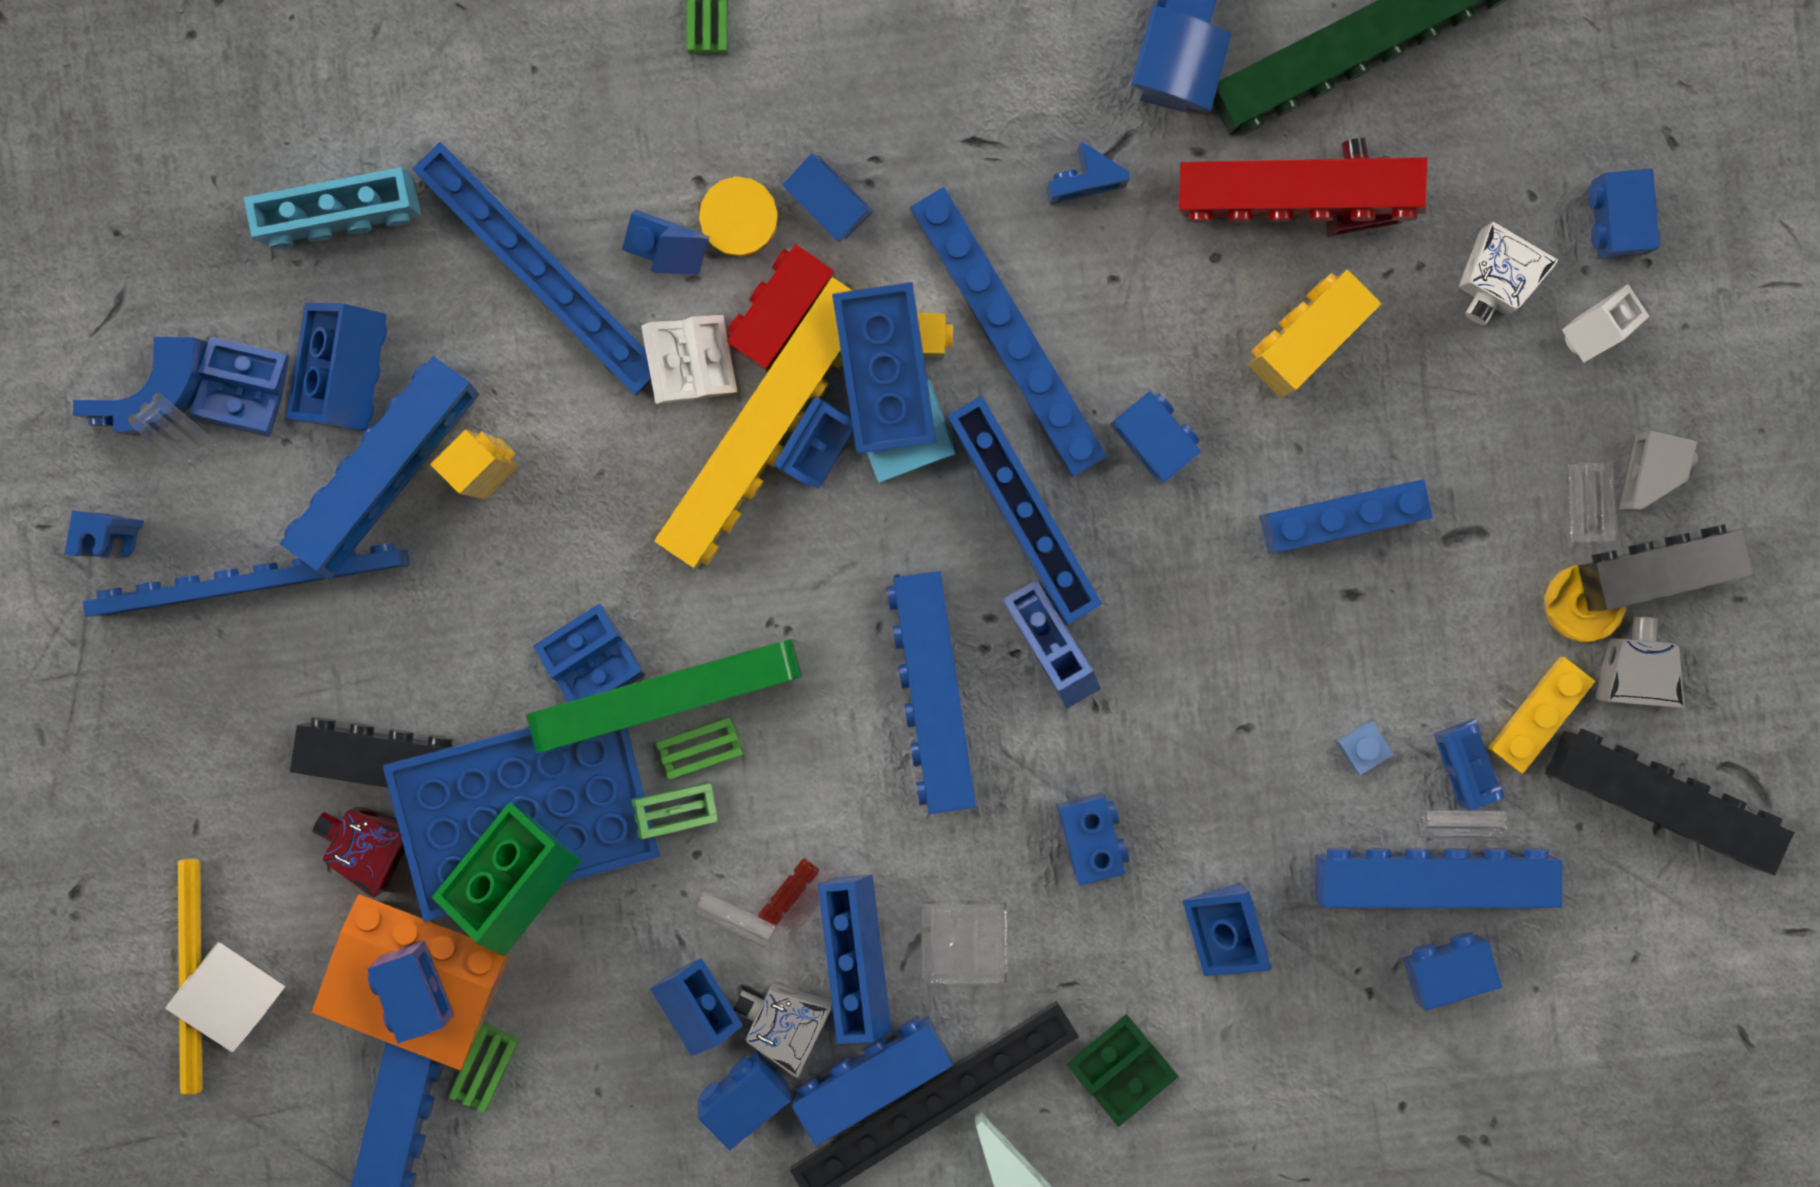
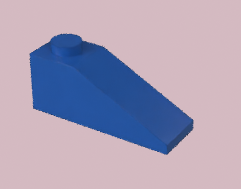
[1003,580,1101,709]

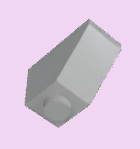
[1619,431,1698,512]

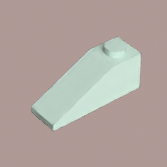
[975,1111,1052,1187]

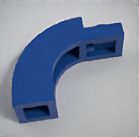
[73,337,208,435]

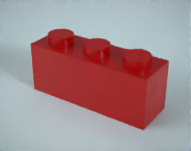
[726,244,836,373]

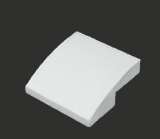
[641,315,738,404]
[165,942,285,1052]

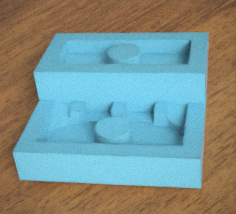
[867,380,958,483]

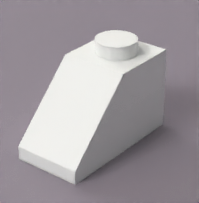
[1562,284,1650,363]

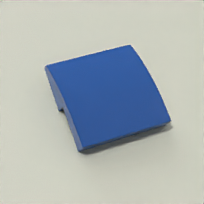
[1131,6,1231,112]
[189,337,289,437]
[533,604,645,702]

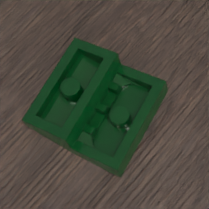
[1066,1014,1179,1127]

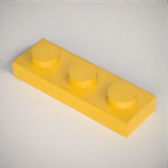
[1487,657,1596,774]

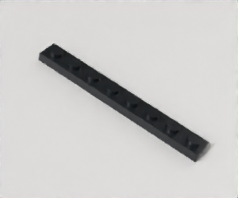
[790,1001,1079,1187]

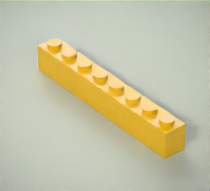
[654,277,852,569]

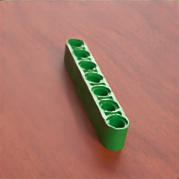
[525,639,803,753]

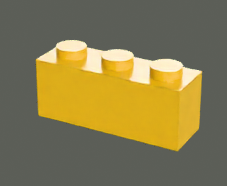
[430,429,519,500]

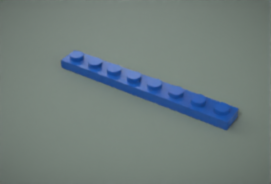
[412,142,651,396]
[910,187,1107,477]
[83,543,410,617]

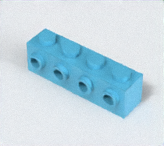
[244,167,421,249]

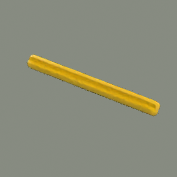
[178,858,203,1095]

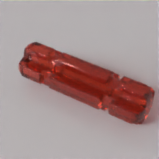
[758,858,819,929]

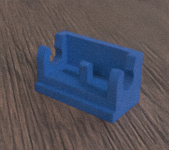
[782,153,874,242]
[774,397,854,489]
[64,510,144,558]
[1433,719,1505,811]

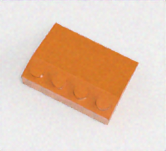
[311,894,510,1071]

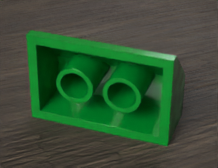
[432,802,582,956]

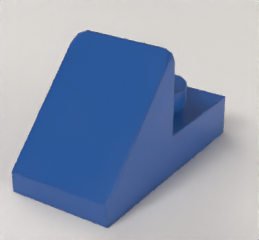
[1046,142,1130,205]
[622,210,710,275]

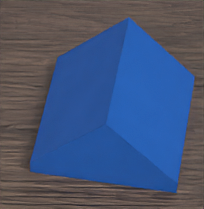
[1183,883,1272,976]

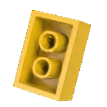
[1247,269,1382,398]

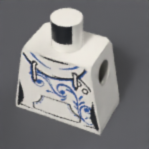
[1459,222,1558,325]

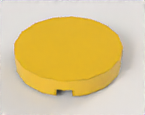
[699,176,778,257]
[1544,565,1626,642]

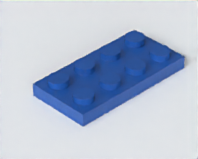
[832,281,936,454]

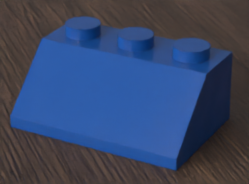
[286,303,387,431]

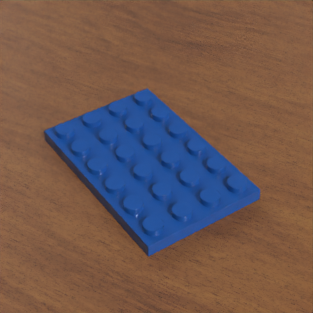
[383,727,660,922]

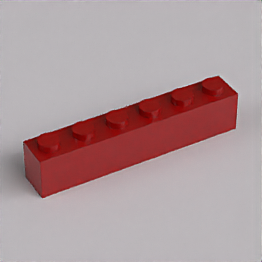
[1179,157,1428,223]

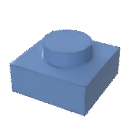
[1336,720,1394,775]

